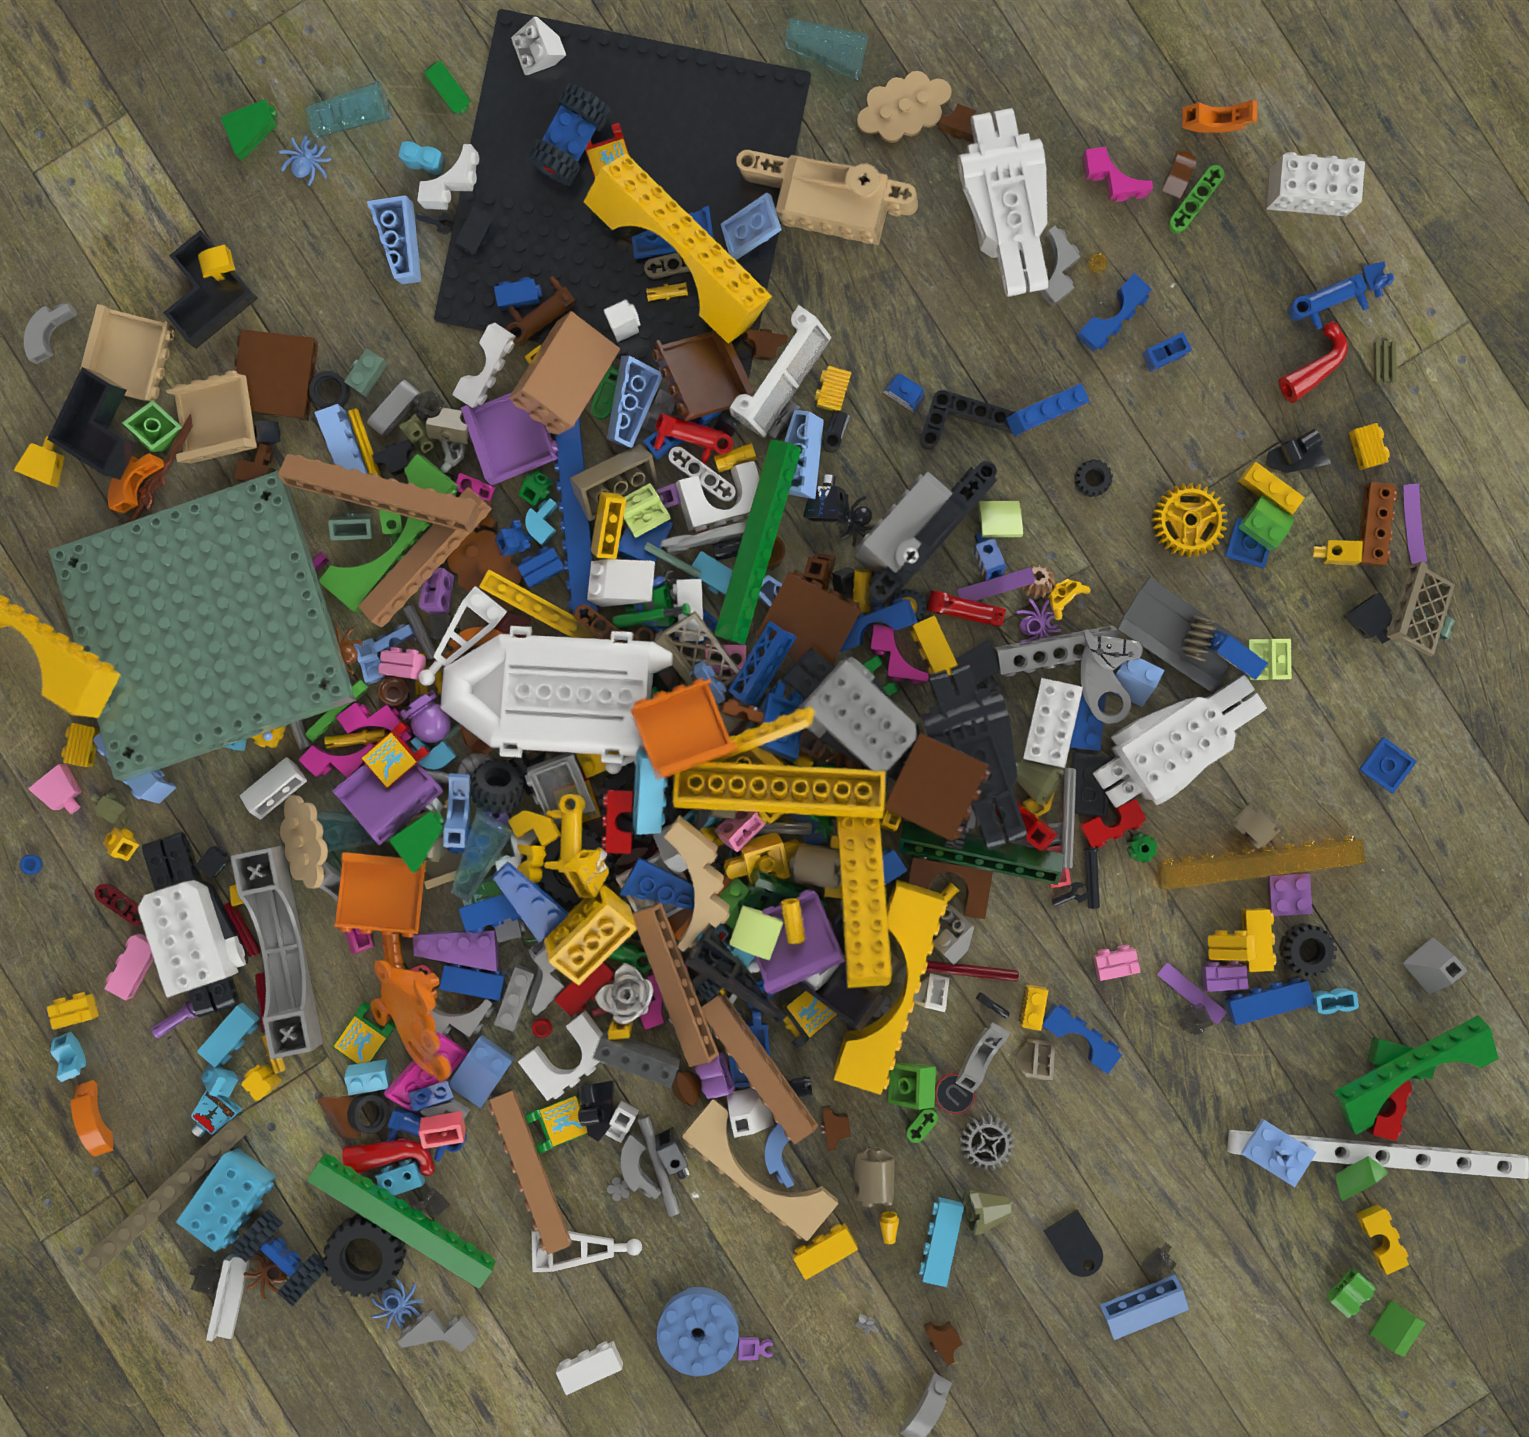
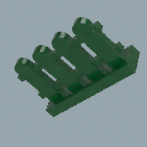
[737,868,828,914]

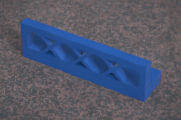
[728,621,797,707]

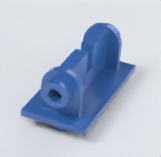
[408,1081,454,1111]

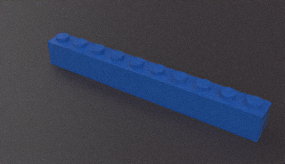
[553,416,599,616]

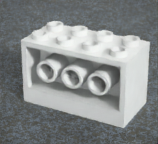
[1023,678,1083,769]

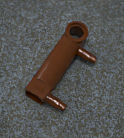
[506,276,577,347]

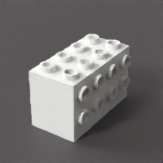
[1266,152,1365,216]

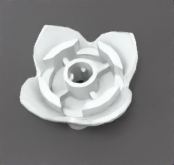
[595,963,653,1024]

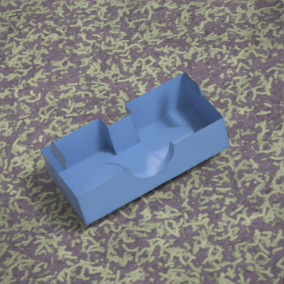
[372,624,417,654]
[689,661,726,705]

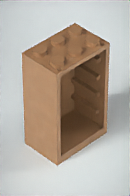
[508,311,620,435]

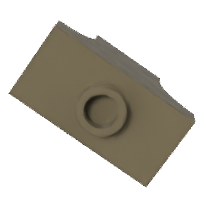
[426,408,469,444]

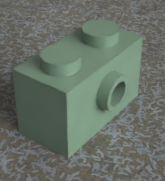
[344,348,388,397]
[328,511,374,540]

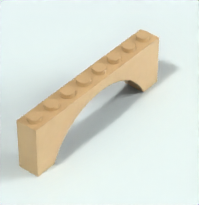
[682,1098,838,1241]

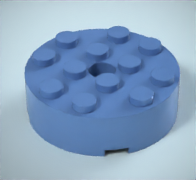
[657,1287,739,1376]

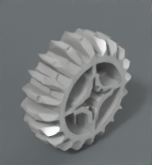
[960,1115,1015,1171]

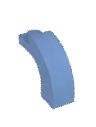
[444,773,471,848]
[765,1122,794,1188]

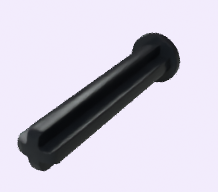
[1083,848,1100,909]

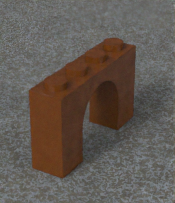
[907,856,993,919]

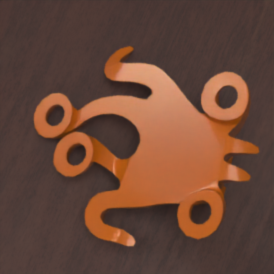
[370,960,451,1082]

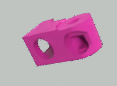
[456,473,495,501]

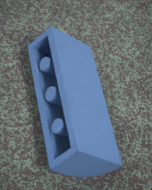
[1100,1275,1189,1340]

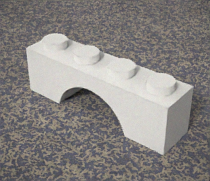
[452,323,516,408]

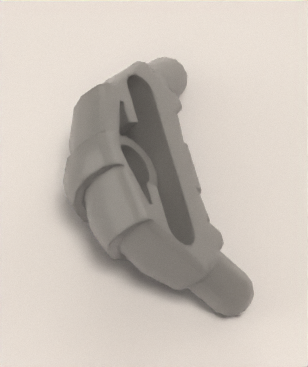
[439,439,465,473]
[457,753,494,777]

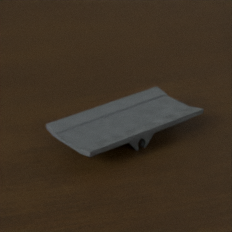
[1117,577,1245,694]

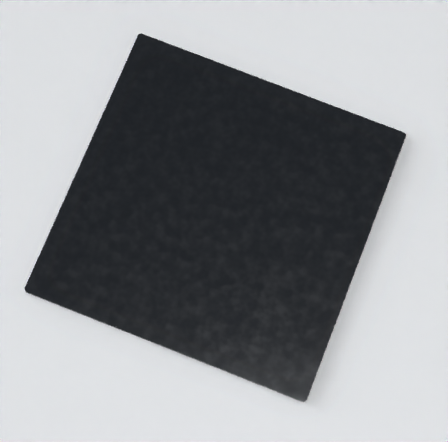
[434,9,811,379]

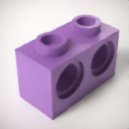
[419,568,454,615]

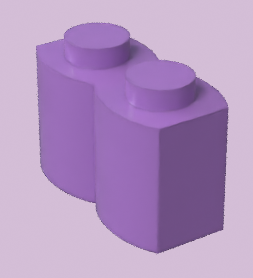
[695,1052,735,1100]

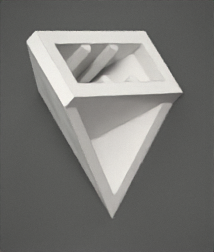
[913,973,949,1012]

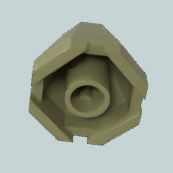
[1016,759,1064,807]
[962,1190,1014,1235]

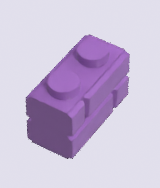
[1201,960,1248,992]

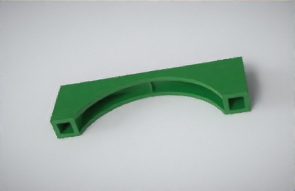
[1334,1015,1498,1135]

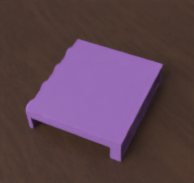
[461,393,559,486]
[333,763,443,845]
[754,890,846,994]

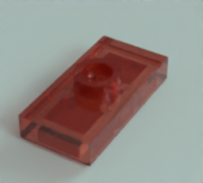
[486,613,530,638]

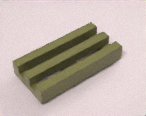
[1374,341,1396,383]

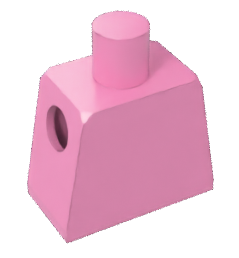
[28,764,82,814]

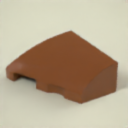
[317,1095,361,1138]

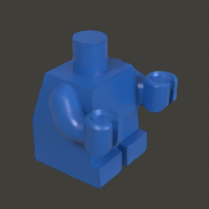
[1362,261,1395,298]
[495,519,532,557]

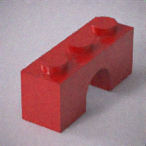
[602,790,634,853]
[1078,798,1147,849]
[995,800,1058,851]
[1366,1080,1412,1141]

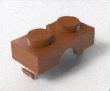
[719,699,764,728]

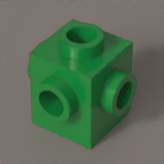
[518,470,553,506]
[1126,833,1158,863]

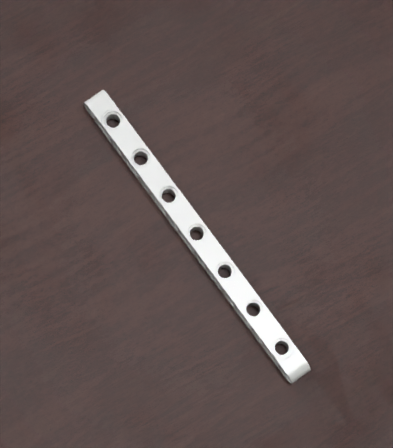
[1227,1130,1529,1179]

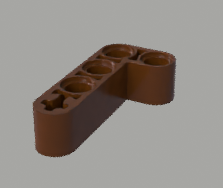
[574,605,654,644]

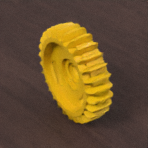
[1151,483,1228,558]

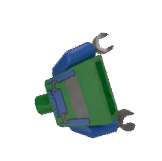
[625,570,678,633]

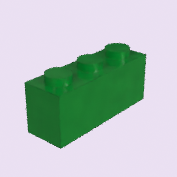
[1367,1037,1436,1081]

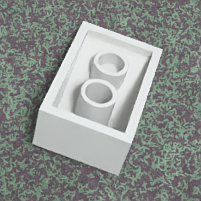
[587,559,655,607]

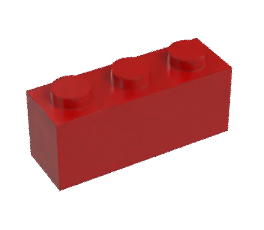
[554,960,616,1017]

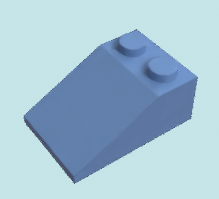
[449,1035,515,1108]

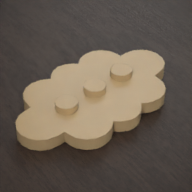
[857,71,952,143]
[280,795,328,889]

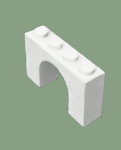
[675,461,760,532]
[518,1010,604,1101]

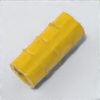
[714,443,757,473]
[852,569,872,612]
[781,898,806,944]

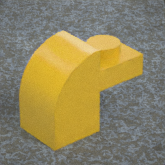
[198,245,235,281]

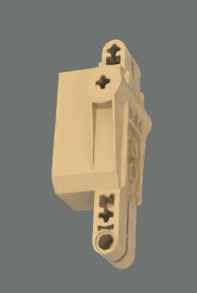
[737,150,918,245]

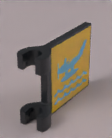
[774,990,838,1048]

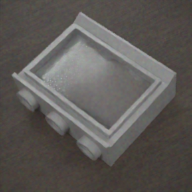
[525,752,596,825]

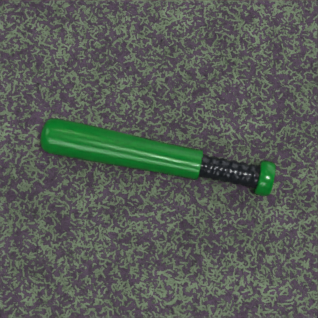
[612,603,691,628]

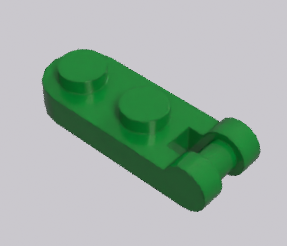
[591,364,619,420]

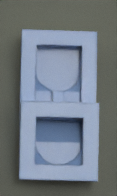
[354,638,386,685]

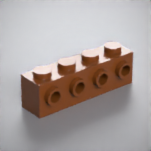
[1358,482,1397,567]

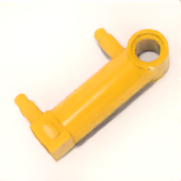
[544,794,586,873]

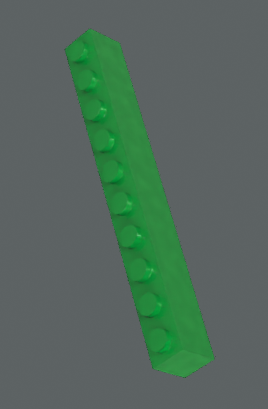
[714,440,801,645]
[306,1153,496,1289]

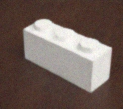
[604,300,641,342]
[673,578,704,641]
[240,757,307,820]
[556,1341,623,1395]

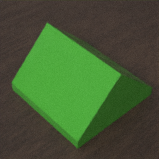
[122,400,182,452]
[1335,1156,1388,1201]
[1369,1300,1426,1357]

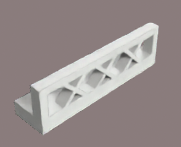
[206,1253,250,1341]

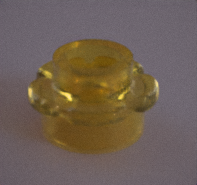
[1088,253,1108,273]

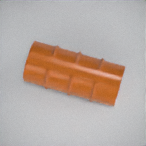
[382,932,404,969]

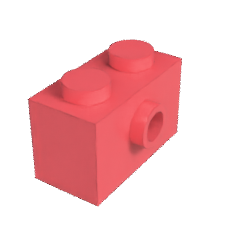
[419,1111,466,1149]

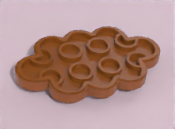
[447,530,523,612]

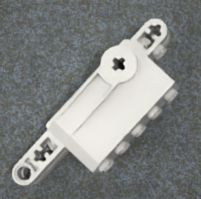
[958,108,1048,297]
[1093,674,1267,808]

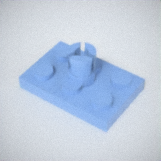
[721,193,782,260]
[1241,1118,1316,1187]

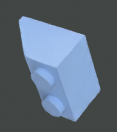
[1110,658,1164,707]

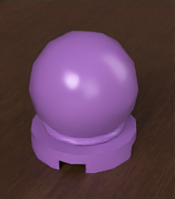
[400,690,451,743]

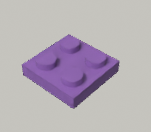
[1267,873,1312,916]

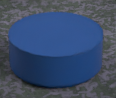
[20,854,43,875]

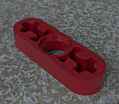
[94,883,143,926]

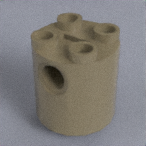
[790,843,842,889]
[853,1147,895,1207]

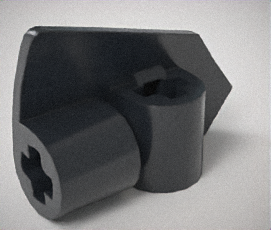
[1266,429,1331,473]
[577,1080,614,1142]

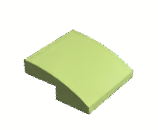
[623,483,671,538]
[978,501,1023,538]
[1246,639,1292,680]
[729,906,783,960]

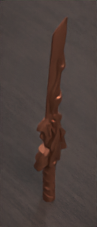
[126,414,193,523]

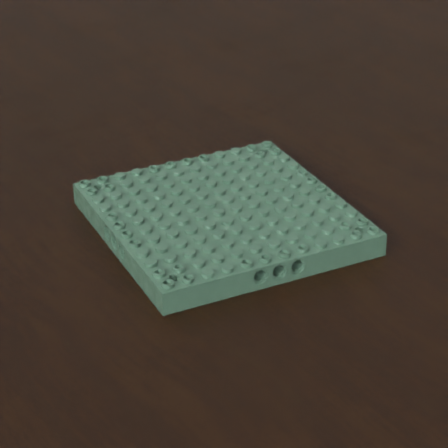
[49,470,356,782]

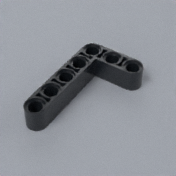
[920,390,1015,450]

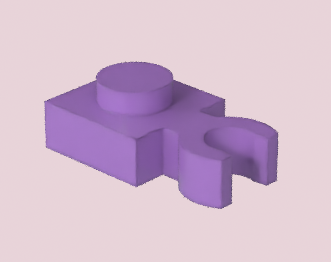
[737,1337,773,1360]

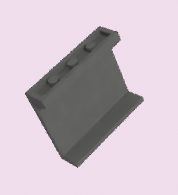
[592,1027,682,1088]

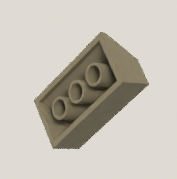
[570,444,659,521]

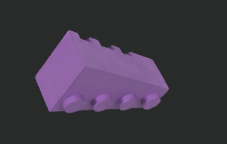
[413,929,500,972]

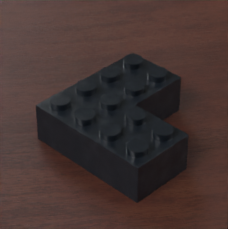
[163,230,258,349]
[47,367,138,480]
[797,914,886,1031]

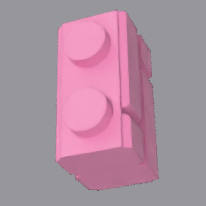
[378,647,426,679]
[1093,945,1140,981]

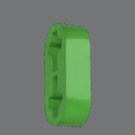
[906,1108,938,1143]

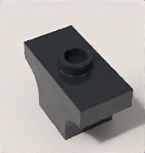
[372,439,416,476]

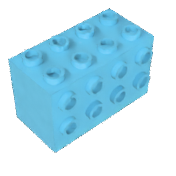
[176,1148,277,1252]

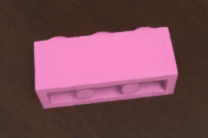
[104,933,154,1001]

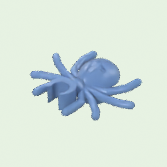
[279,136,331,186]
[371,1279,423,1329]

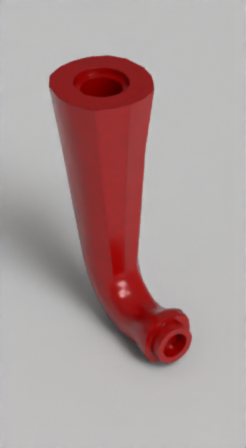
[1278,321,1348,403]
[342,1140,435,1176]

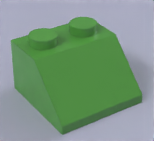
[1238,494,1295,551]
[719,878,764,930]
[888,1062,936,1110]

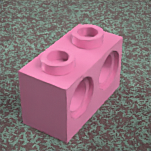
[705,644,747,674]
[715,811,766,852]

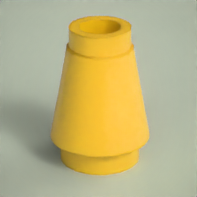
[879,1211,899,1244]

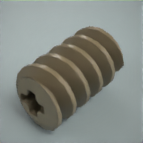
[1182,616,1217,661]

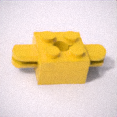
[724,833,800,884]

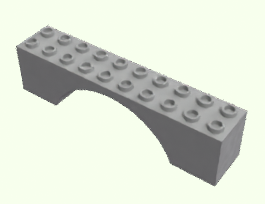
[231,845,323,1059]

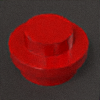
[532,1018,552,1038]

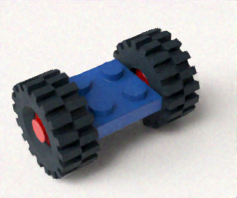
[526,84,611,186]
[231,1209,328,1306]

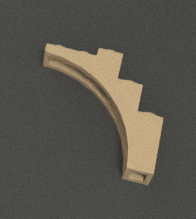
[664,815,730,952]

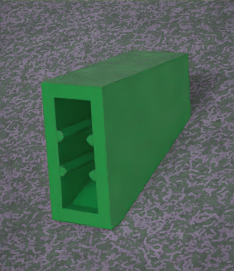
[421,60,471,115]
[220,99,278,160]
[389,810,445,874]

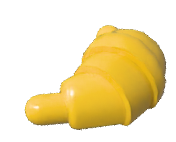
[1048,579,1091,620]

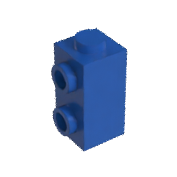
[494,277,542,311]

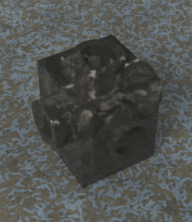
[413,391,445,422]
[1178,1003,1213,1035]

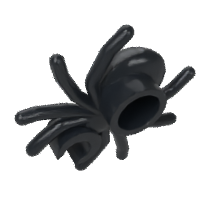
[836,493,875,546]

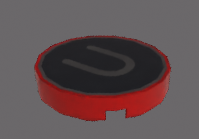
[935,1073,975,1114]

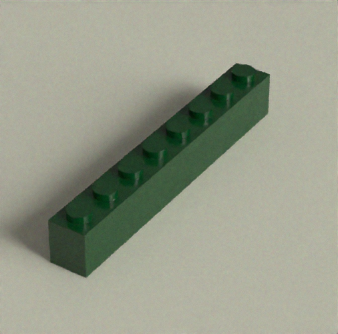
[898,821,1064,885]

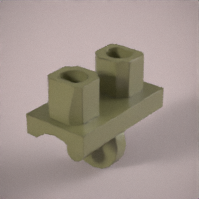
[399,414,436,453]

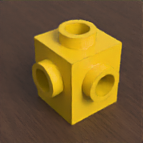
[103,827,139,861]

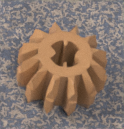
[1021,564,1055,599]

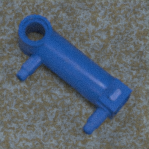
[1287,273,1369,330]
[387,1106,467,1161]

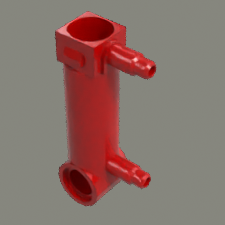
[654,412,733,464]
[926,590,1006,627]

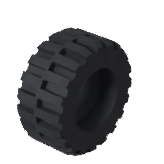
[598,762,674,839]
[539,827,615,906]
[323,1214,406,1298]

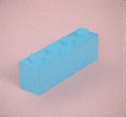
[632,750,667,834]
[919,1197,964,1287]

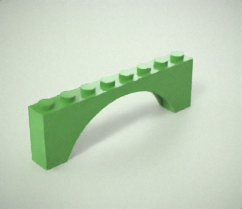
[318,454,459,613]

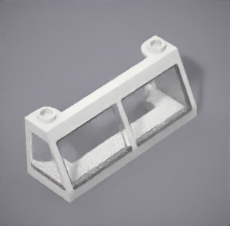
[730,306,831,438]

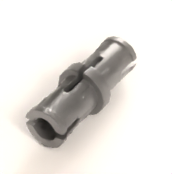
[767,401,801,440]

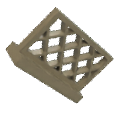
[1387,561,1455,656]
[655,611,740,690]

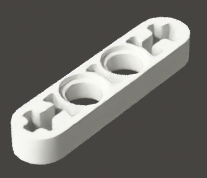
[669,447,735,502]

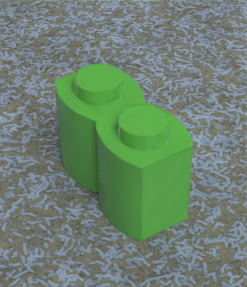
[1326,1267,1376,1318]

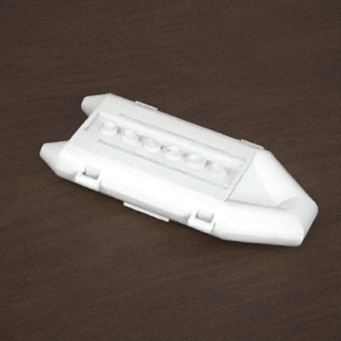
[440,626,673,763]

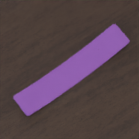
[1403,484,1427,564]
[958,567,1035,601]
[1158,963,1227,1024]

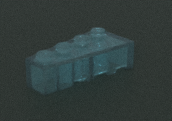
[785,18,869,83]
[305,81,393,138]
[451,808,512,903]
[317,811,399,852]

